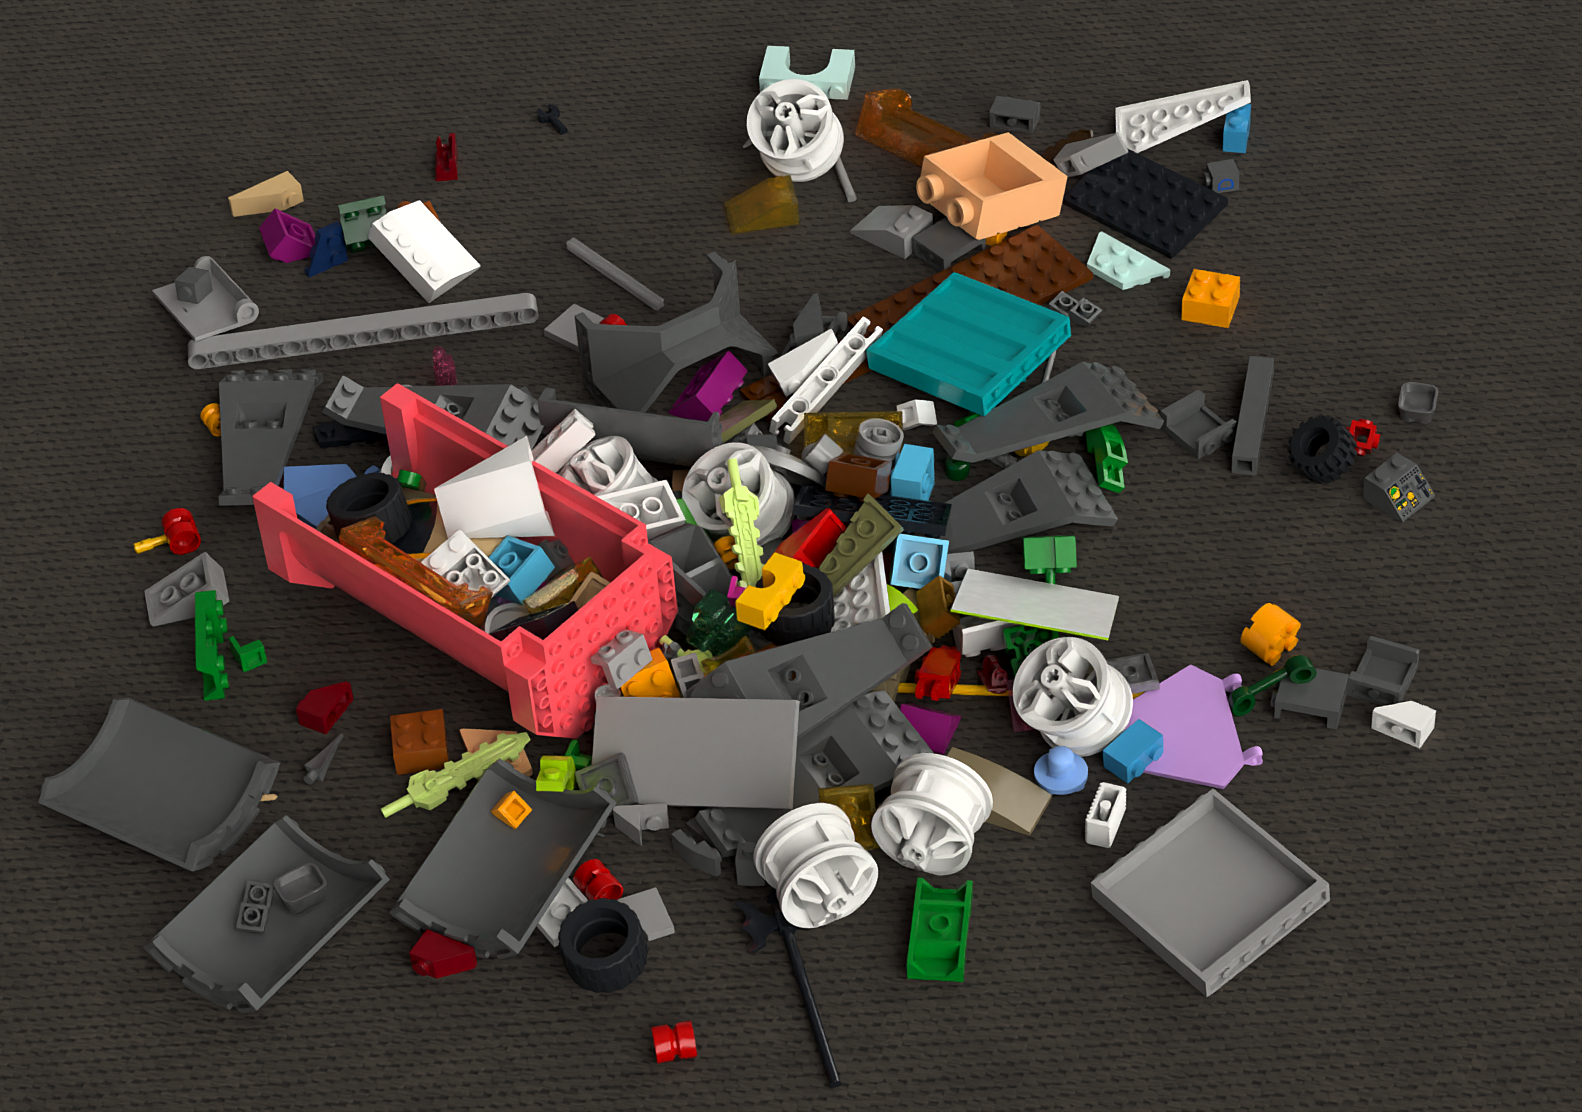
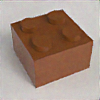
[390,709,449,775]

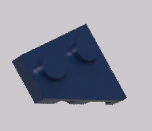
[304,222,348,278]

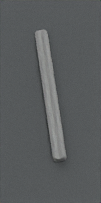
[566,238,664,311]

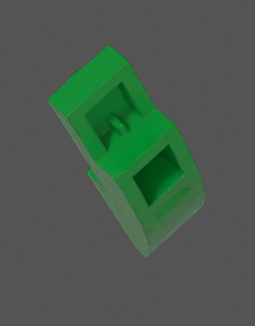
[1085,424,1128,493]

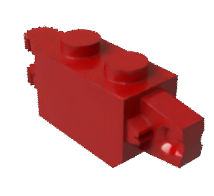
[915,645,961,701]

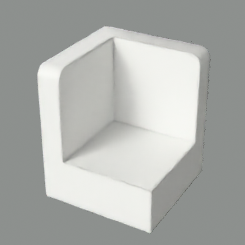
[897,399,937,430]

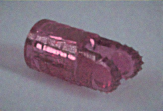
[432,346,458,386]

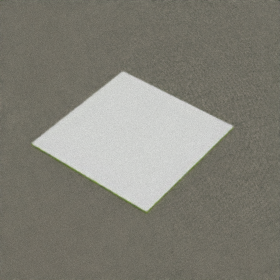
[951,569,1119,640]

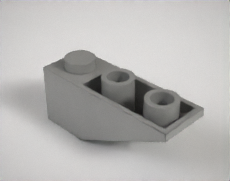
[1053,132,1128,177]

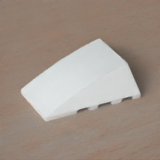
[434,436,555,538]

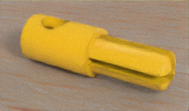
[133,534,167,554]

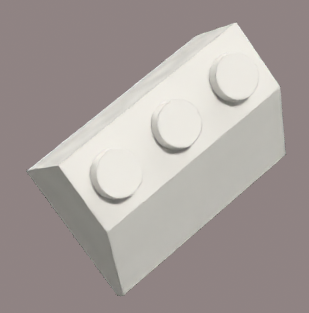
[952,616,1032,657]

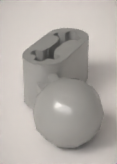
[801,434,844,476]

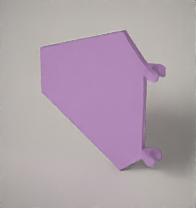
[1124,665,1263,789]

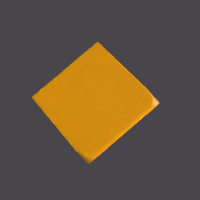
[490,791,532,829]

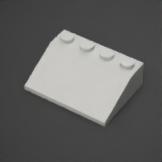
[368,200,481,303]

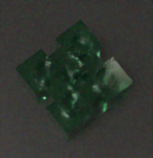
[686,589,752,663]

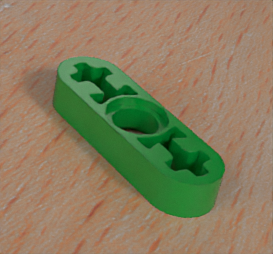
[397,470,426,492]

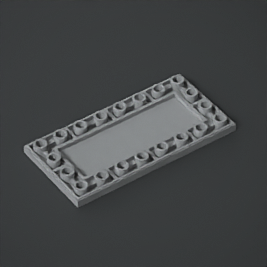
[592,696,800,810]

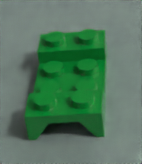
[195,590,229,701]
[907,878,973,982]

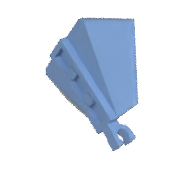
[284,464,380,529]

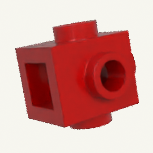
[1346,419,1380,457]

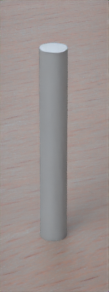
[834,156,857,202]

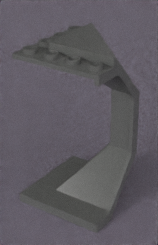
[575,251,779,413]

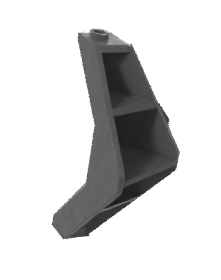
[648,523,759,648]

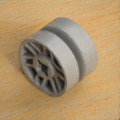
[853,418,904,469]

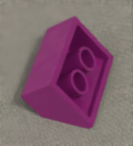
[668,350,748,422]

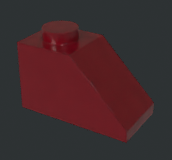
[296,681,354,735]
[409,929,477,979]

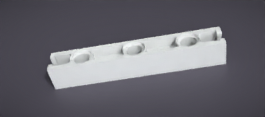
[769,316,883,444]
[531,409,595,473]

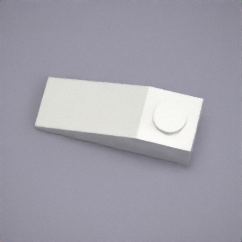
[768,329,838,397]

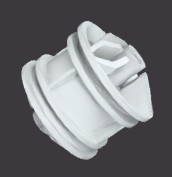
[747,79,844,182]
[556,436,659,496]
[682,443,796,546]
[1013,637,1133,757]
[871,753,993,875]
[753,803,878,928]

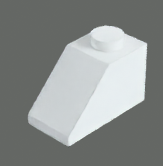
[1371,701,1436,748]

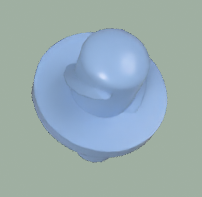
[1034,746,1088,795]

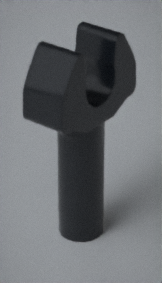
[538,104,568,135]

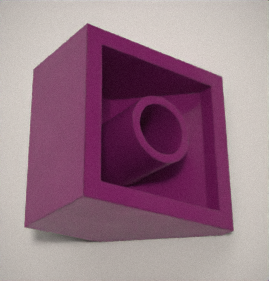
[259,208,315,263]

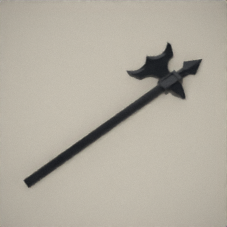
[734,887,841,1088]

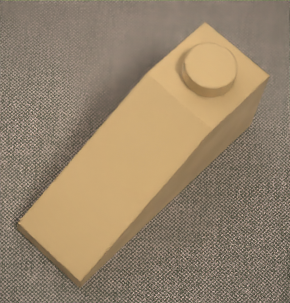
[228,171,304,217]

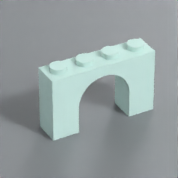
[759,46,855,100]

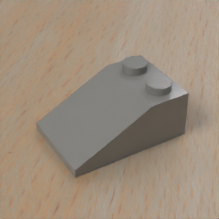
[850,205,933,259]
[144,552,229,627]

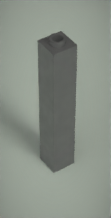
[1232,356,1274,475]

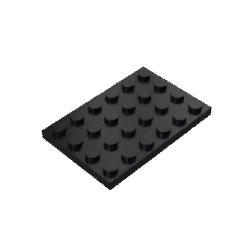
[1062,148,1228,259]
[792,483,952,539]

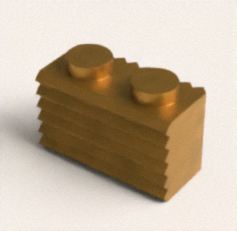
[915,575,960,639]

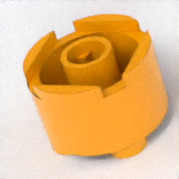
[1241,603,1301,666]

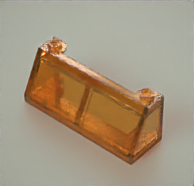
[855,88,997,167]
[339,516,493,629]

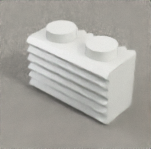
[1085,782,1126,848]

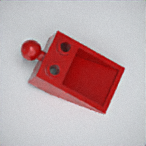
[766,508,847,568]

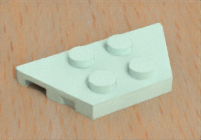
[1087,231,1170,290]

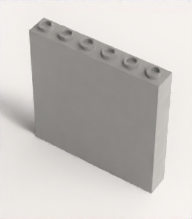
[1091,789,1330,997]

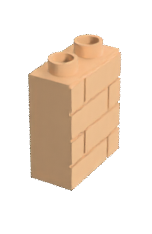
[916,132,1068,240]

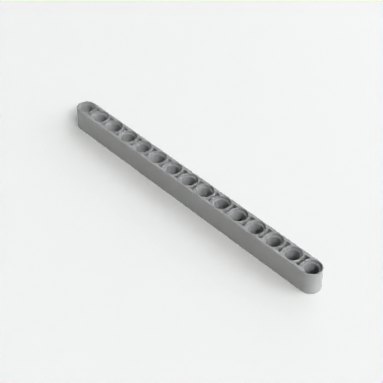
[187,293,538,369]

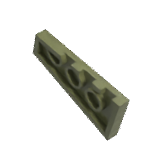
[818,493,904,598]

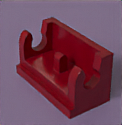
[435,133,458,181]

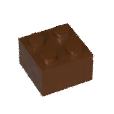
[825,452,892,502]

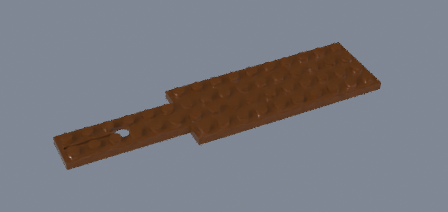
[740,225,1093,422]

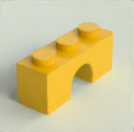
[735,553,805,630]

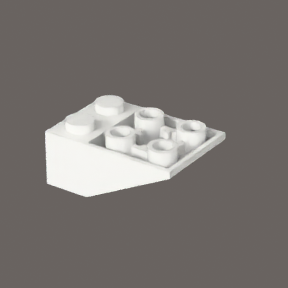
[420,529,510,615]

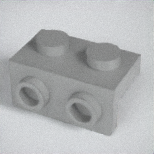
[590,630,653,689]

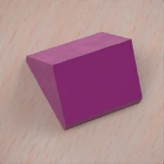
[900,703,961,755]

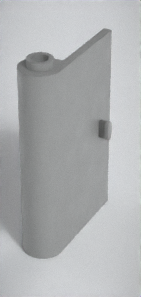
[152,256,259,342]

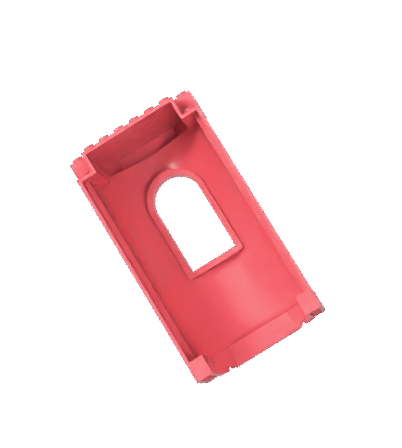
[252,383,678,739]

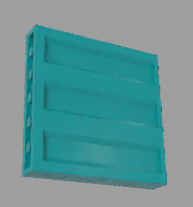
[866,272,1071,417]

